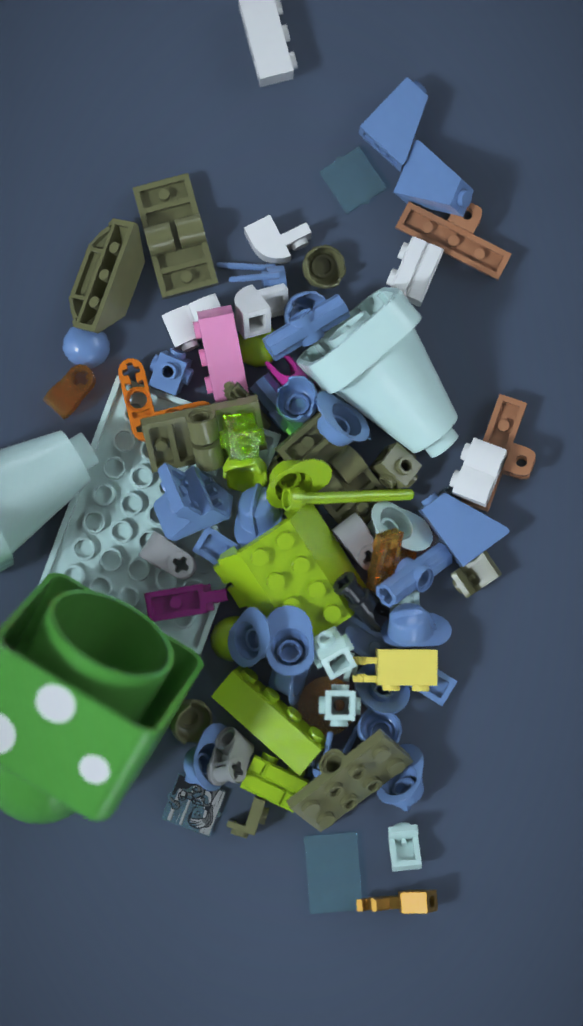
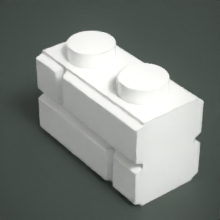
[386,236,444,307]

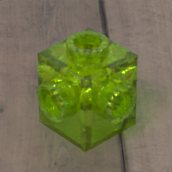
[219,413,264,460]

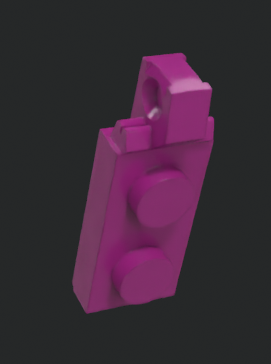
[144,583,229,622]

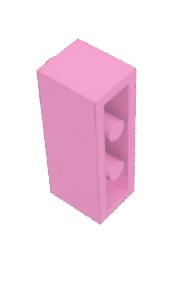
[193,305,249,403]

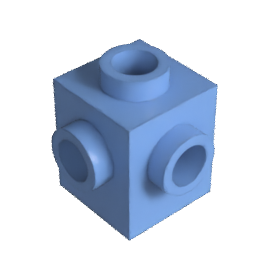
[148,348,194,396]

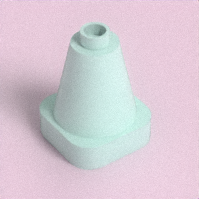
[296,287,459,458]
[0,430,99,572]

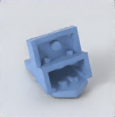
[153,463,233,541]

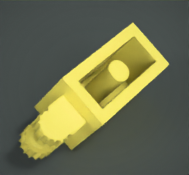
[353,648,438,691]

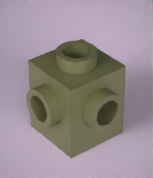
[369,442,423,489]

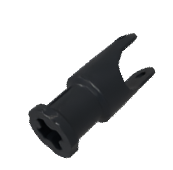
[333,572,390,632]

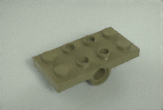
[132,173,218,300]
[140,395,268,473]
[275,411,392,524]
[286,729,413,832]

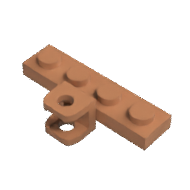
[395,202,512,281]
[461,394,536,513]

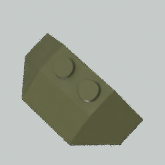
[69,218,145,334]

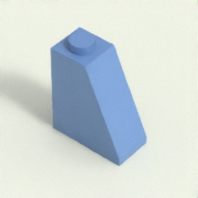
[359,77,428,172]
[394,140,474,217]
[418,492,510,567]

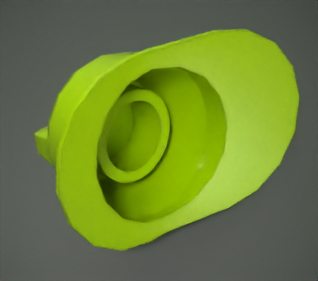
[266,459,332,509]

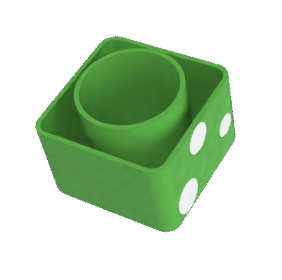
[0,573,203,824]

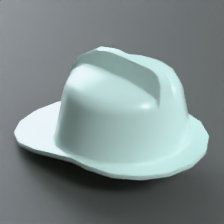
[367,501,433,552]

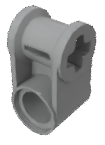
[331,512,383,570]
[138,531,197,579]
[206,727,254,786]

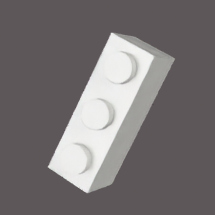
[238,0,298,87]

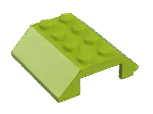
[213,504,367,637]

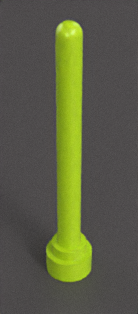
[281,487,414,511]

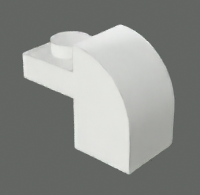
[244,215,312,264]
[234,283,289,339]

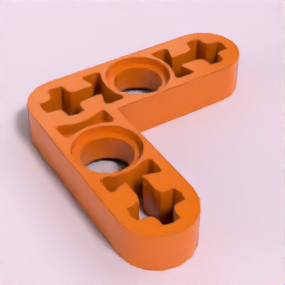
[118,358,210,442]

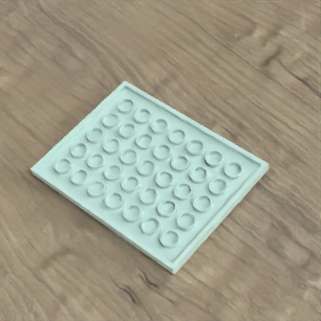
[39,375,281,655]

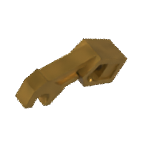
[356,890,438,914]

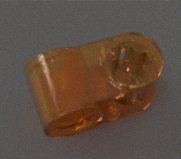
[43,364,96,420]

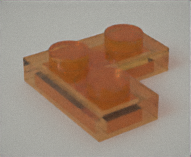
[366,528,417,592]

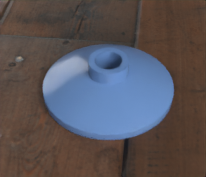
[354,664,410,715]

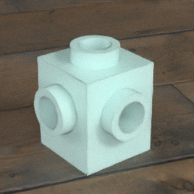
[313,626,357,680]
[319,684,361,727]

